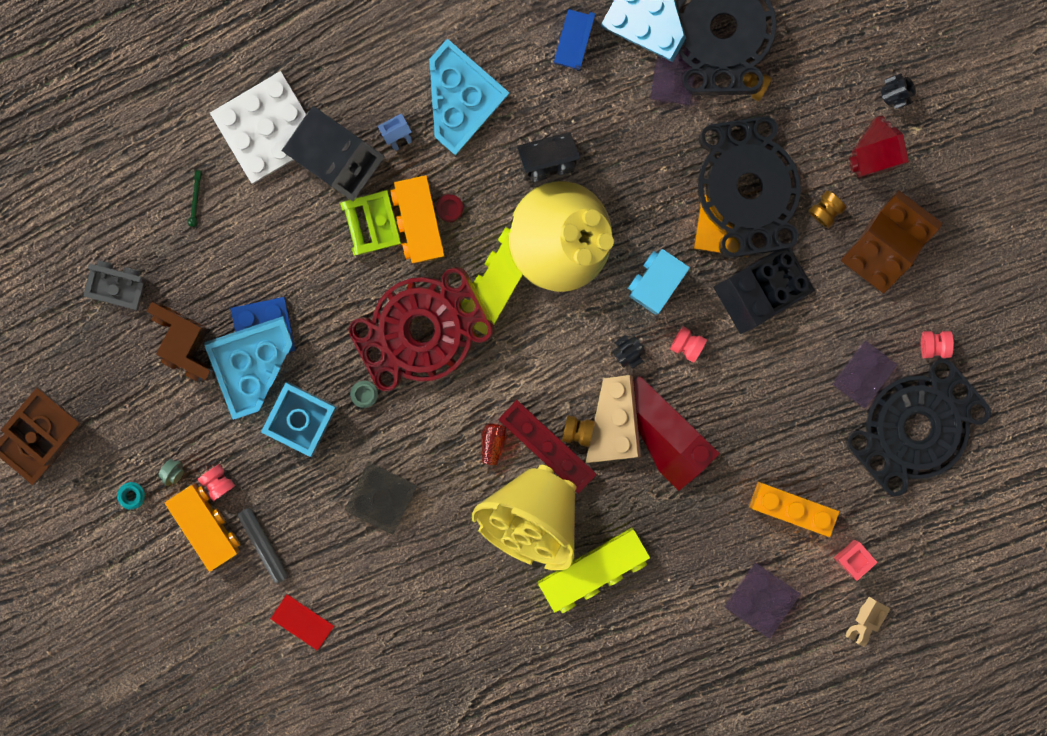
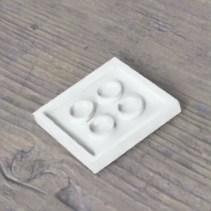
[210,71,306,184]

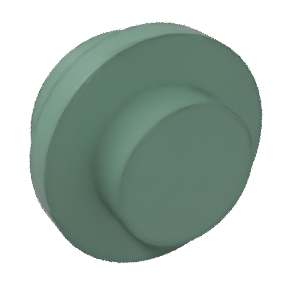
[350,381,378,408]
[159,459,184,486]

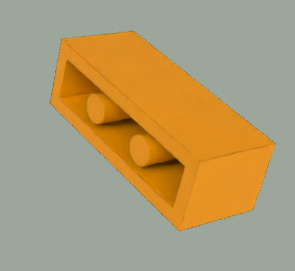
[390,175,445,264]
[749,481,840,537]
[164,483,240,572]

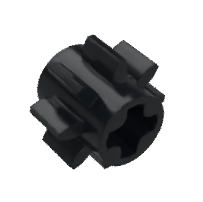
[881,73,916,109]
[612,335,646,369]

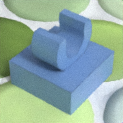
[378,113,412,151]

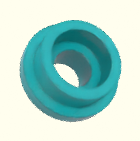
[117,482,145,510]

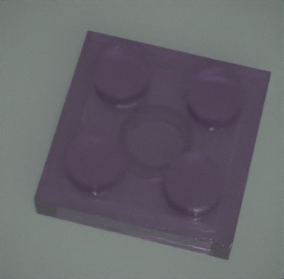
[724,562,800,639]

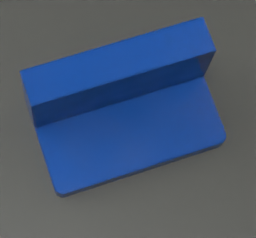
[554,9,595,70]

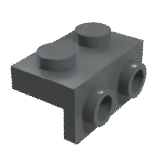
[83,260,147,310]

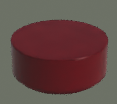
[436,194,464,222]

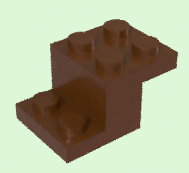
[841,190,943,294]
[147,302,215,383]
[0,387,81,485]

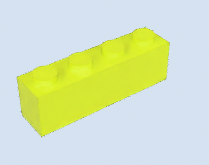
[461,227,523,335]
[538,528,650,613]

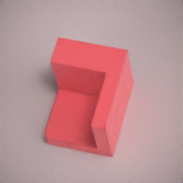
[834,540,878,581]

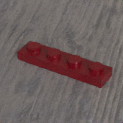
[498,399,597,494]

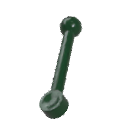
[187,170,202,227]

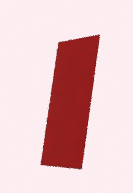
[270,594,334,651]

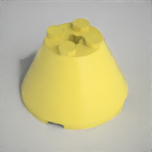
[509,181,614,292]
[472,465,576,570]

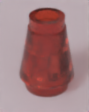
[481,423,508,465]

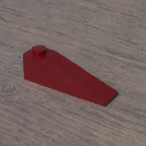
[849,115,909,178]
[633,376,720,491]

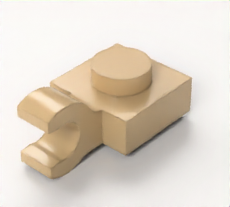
[846,597,890,647]

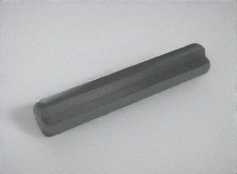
[238,508,288,583]

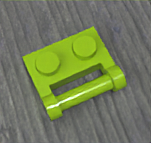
[340,190,401,256]

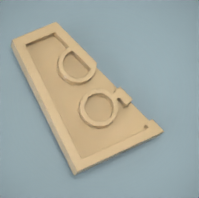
[586,375,641,463]

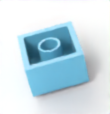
[628,249,690,315]
[261,382,338,457]

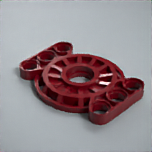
[349,267,495,392]

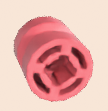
[670,326,707,363]
[921,331,953,358]
[198,464,235,501]

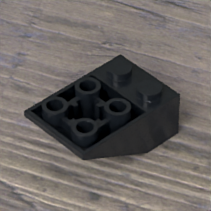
[281,105,385,201]
[517,132,580,183]
[713,248,815,334]

